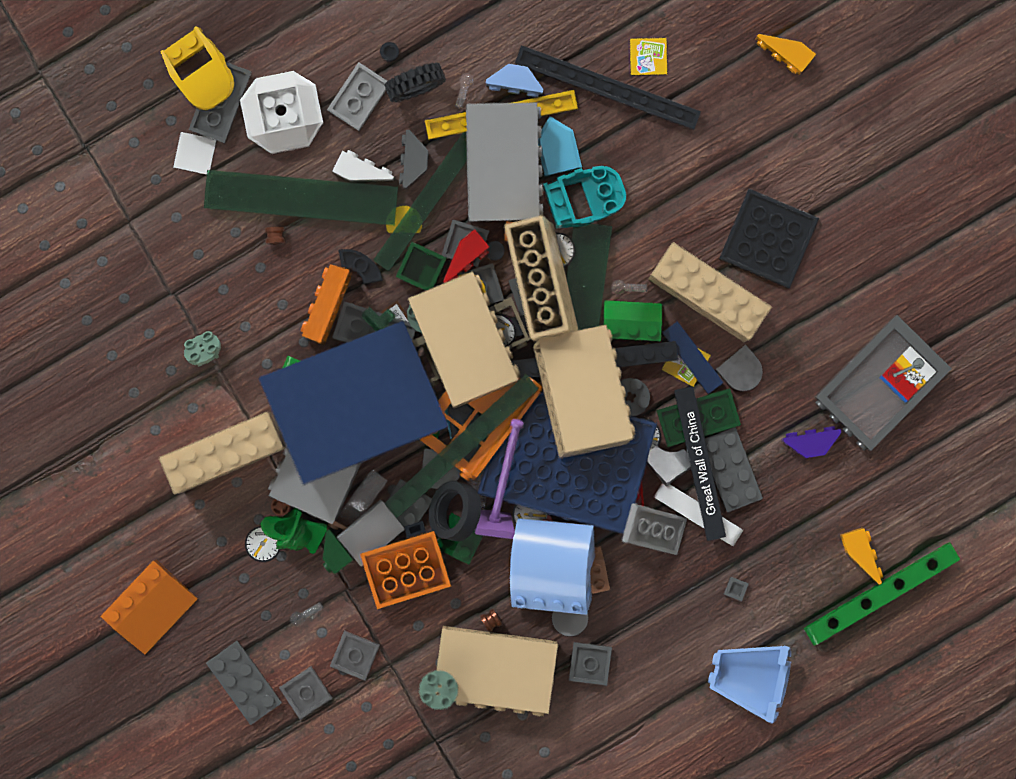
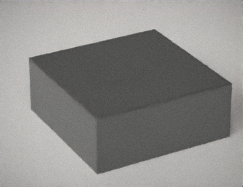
[724,576,749,601]

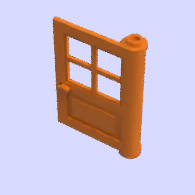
[419,376,543,481]

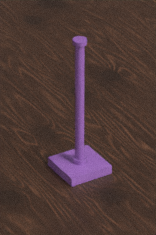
[475,419,523,539]

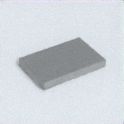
[327,62,387,131]
[337,500,404,567]

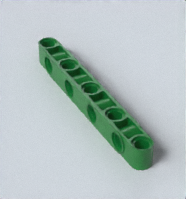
[804,542,960,646]

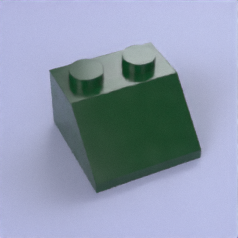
[438,513,483,565]
[323,528,354,574]

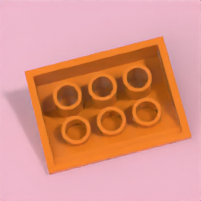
[301,264,352,345]
[360,531,451,609]
[100,559,198,654]

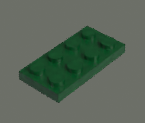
[656,389,741,447]

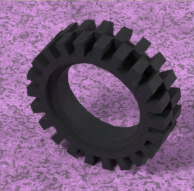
[384,62,446,102]

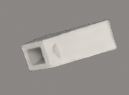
[332,150,395,182]

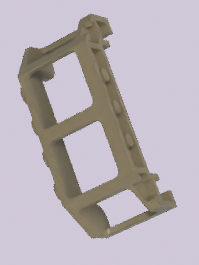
[412,297,530,386]

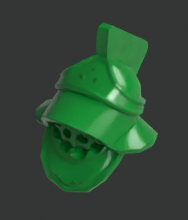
[260,507,327,554]

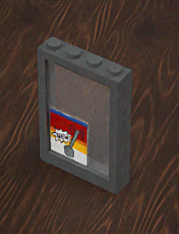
[814,315,952,451]

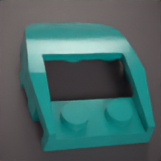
[543,166,626,229]

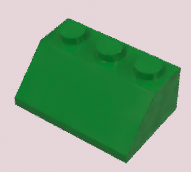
[603,300,662,342]

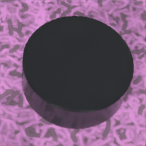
[380,42,399,62]
[486,241,505,261]

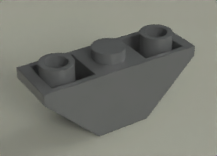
[399,130,429,189]

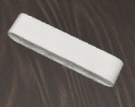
[654,482,743,546]

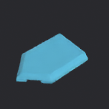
[538,116,582,176]

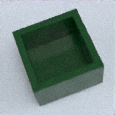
[396,242,447,291]

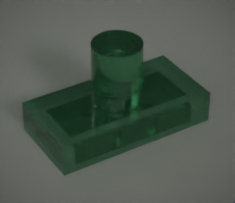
[361,307,396,331]

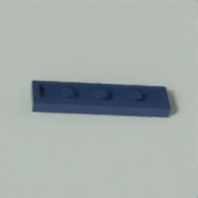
[662,321,723,394]

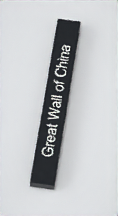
[674,386,726,541]

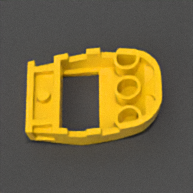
[160,27,234,110]

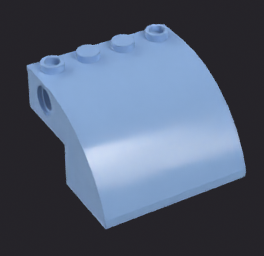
[510,518,595,615]

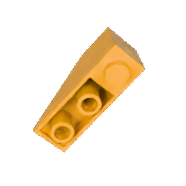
[755,34,816,75]
[840,528,883,584]

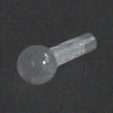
[455,73,474,108]
[611,280,647,295]
[290,602,323,627]

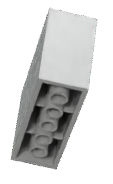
[466,103,543,221]
[268,446,361,524]

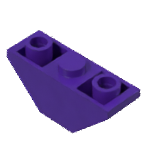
[782,426,841,458]

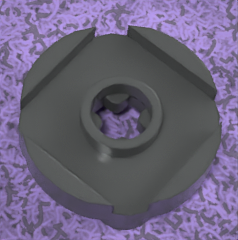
[620,378,650,416]

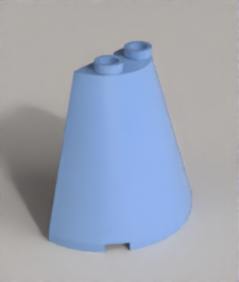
[708,646,791,723]

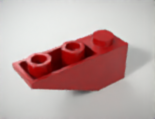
[443,229,490,284]

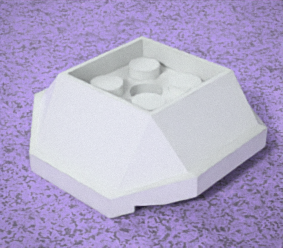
[240,71,323,154]

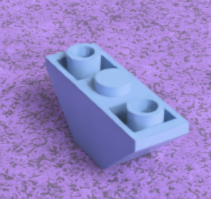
[486,64,543,97]

